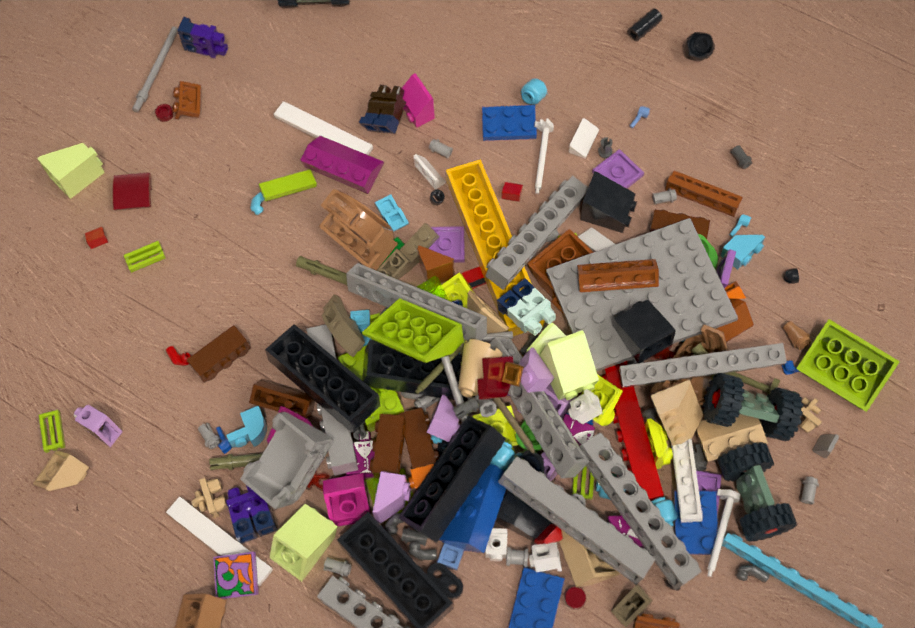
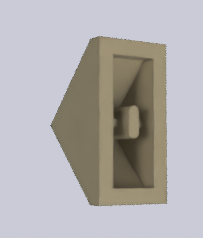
[611,584,653,628]

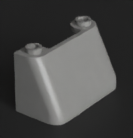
[240,412,333,510]

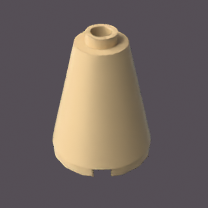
[458,339,502,398]

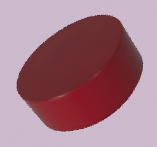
[155,104,174,122]
[565,587,586,610]

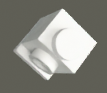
[568,389,603,424]
[486,528,507,561]
[529,542,562,572]

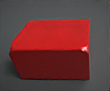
[502,182,523,202]
[85,227,108,249]
[535,524,563,544]

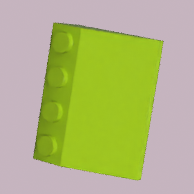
[362,298,464,363]
[796,319,900,412]

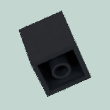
[581,171,637,233]
[613,299,676,364]

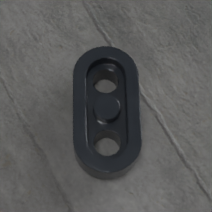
[427,563,463,600]

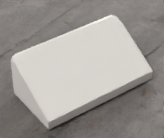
[569,118,599,159]
[413,154,446,190]

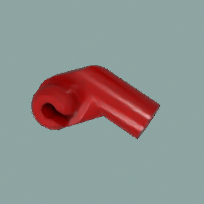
[165,346,191,366]

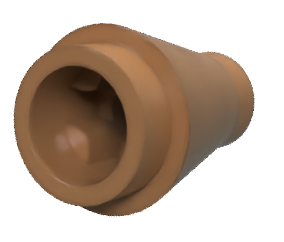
[783,321,811,350]

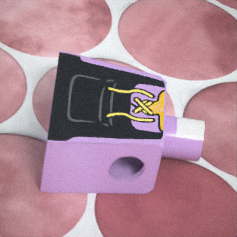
[74,405,123,447]

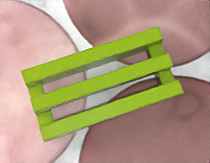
[124,241,166,273]
[39,410,65,453]
[572,466,594,500]

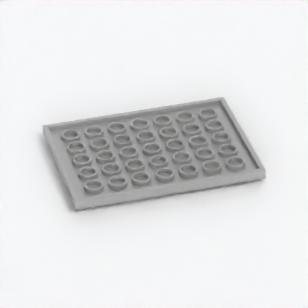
[546,218,738,372]

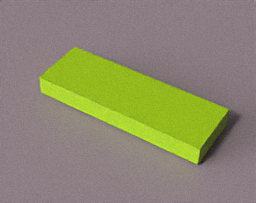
[259,169,317,201]

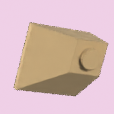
[467,290,509,334]
[33,450,89,491]

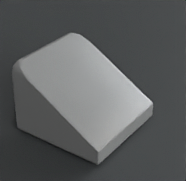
[813,434,839,458]

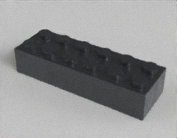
[265,324,381,433]
[362,340,475,402]
[399,416,506,543]
[337,512,454,628]

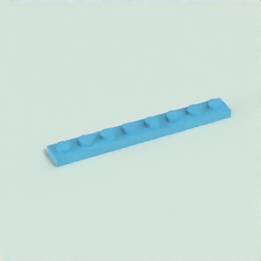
[722,533,883,628]

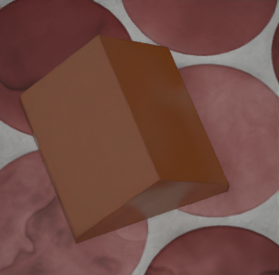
[417,245,455,287]
[715,299,754,343]

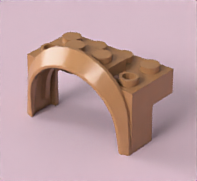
[319,189,398,271]
[650,324,728,406]

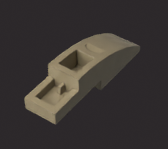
[377,223,440,280]
[321,295,365,357]

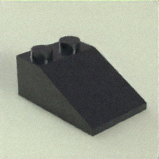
[495,491,553,542]

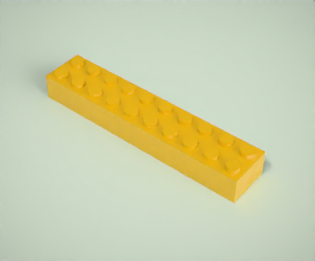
[446,159,545,336]

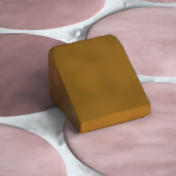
[502,362,524,387]

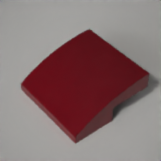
[113,172,152,211]
[477,356,513,400]

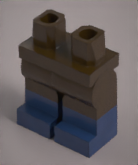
[359,85,406,134]

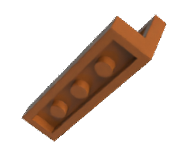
[665,170,743,217]
[577,259,659,293]

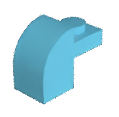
[227,406,267,448]

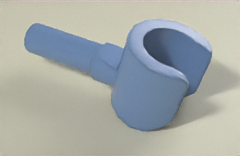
[629,106,650,128]

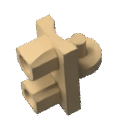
[800,397,822,433]
[191,478,228,518]

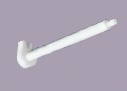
[534,118,554,194]
[707,489,740,577]

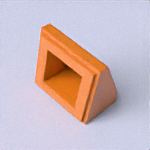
[725,281,746,299]

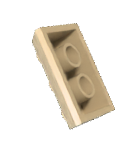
[651,380,704,446]
[696,414,768,462]
[559,530,620,587]

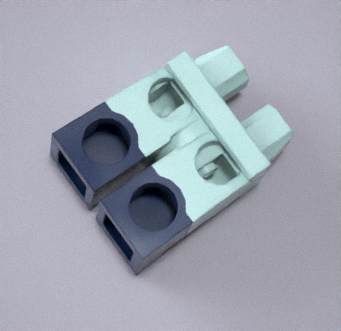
[497,278,556,335]

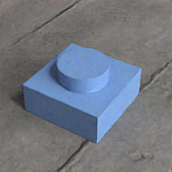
[437,543,464,571]

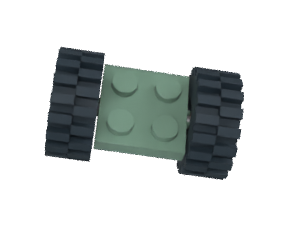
[703,373,803,441]
[718,442,797,542]

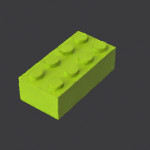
[338,345,404,432]

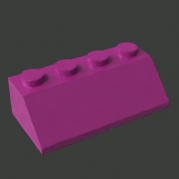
[300,135,384,194]

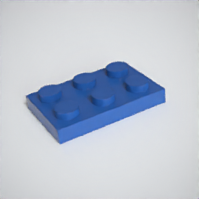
[482,105,537,141]
[674,491,718,555]
[509,568,565,628]

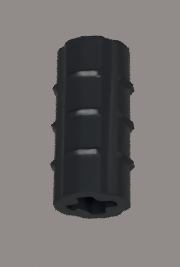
[628,8,663,41]

